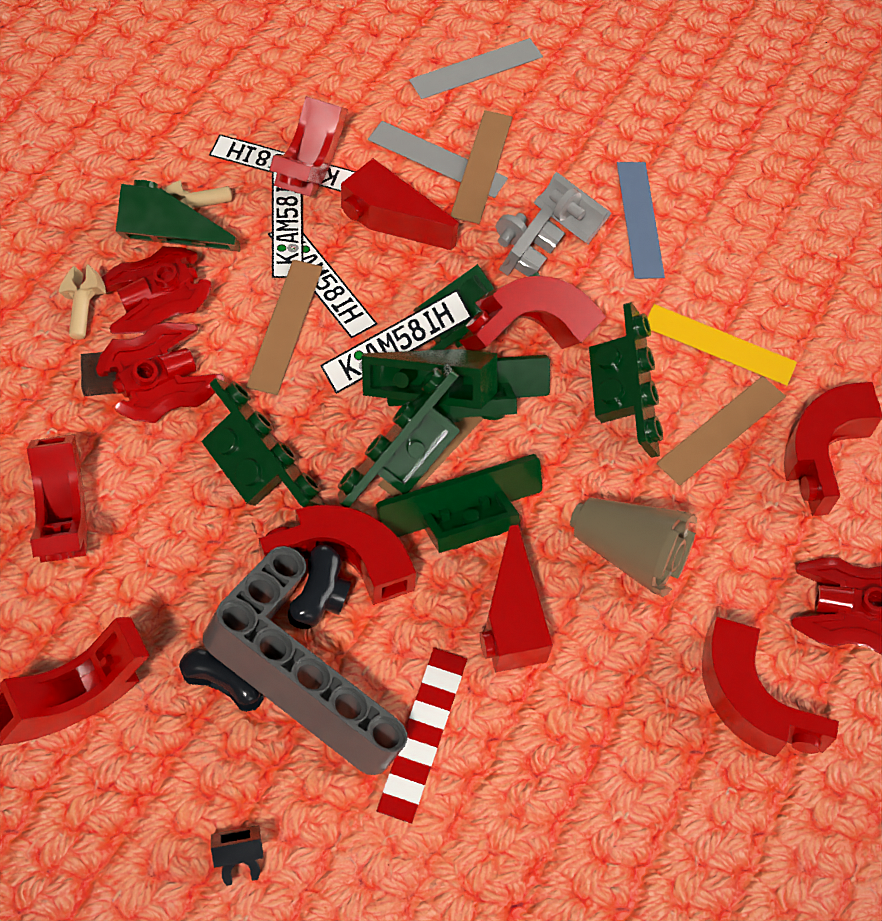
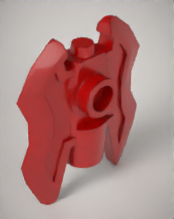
[101,246,212,334]
[96,322,224,423]
[791,557,882,655]

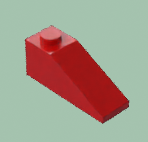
[341,158,459,250]
[480,524,553,673]

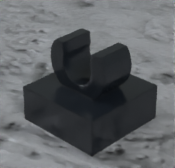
[211,825,264,886]

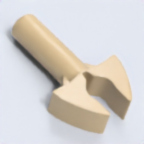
[163,181,233,209]
[59,264,106,340]

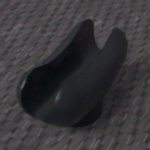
[287,544,351,629]
[179,647,264,712]

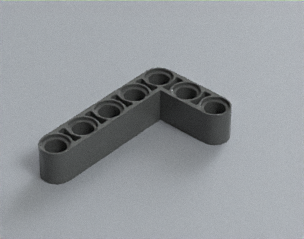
[203,546,407,775]

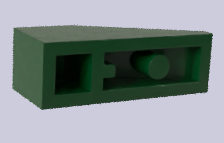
[116,180,241,252]
[361,349,497,410]

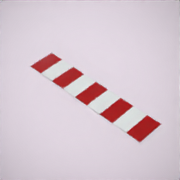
[376,648,468,824]

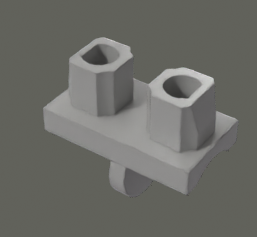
[534,172,611,244]
[496,204,565,276]

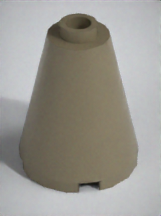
[570,498,697,597]

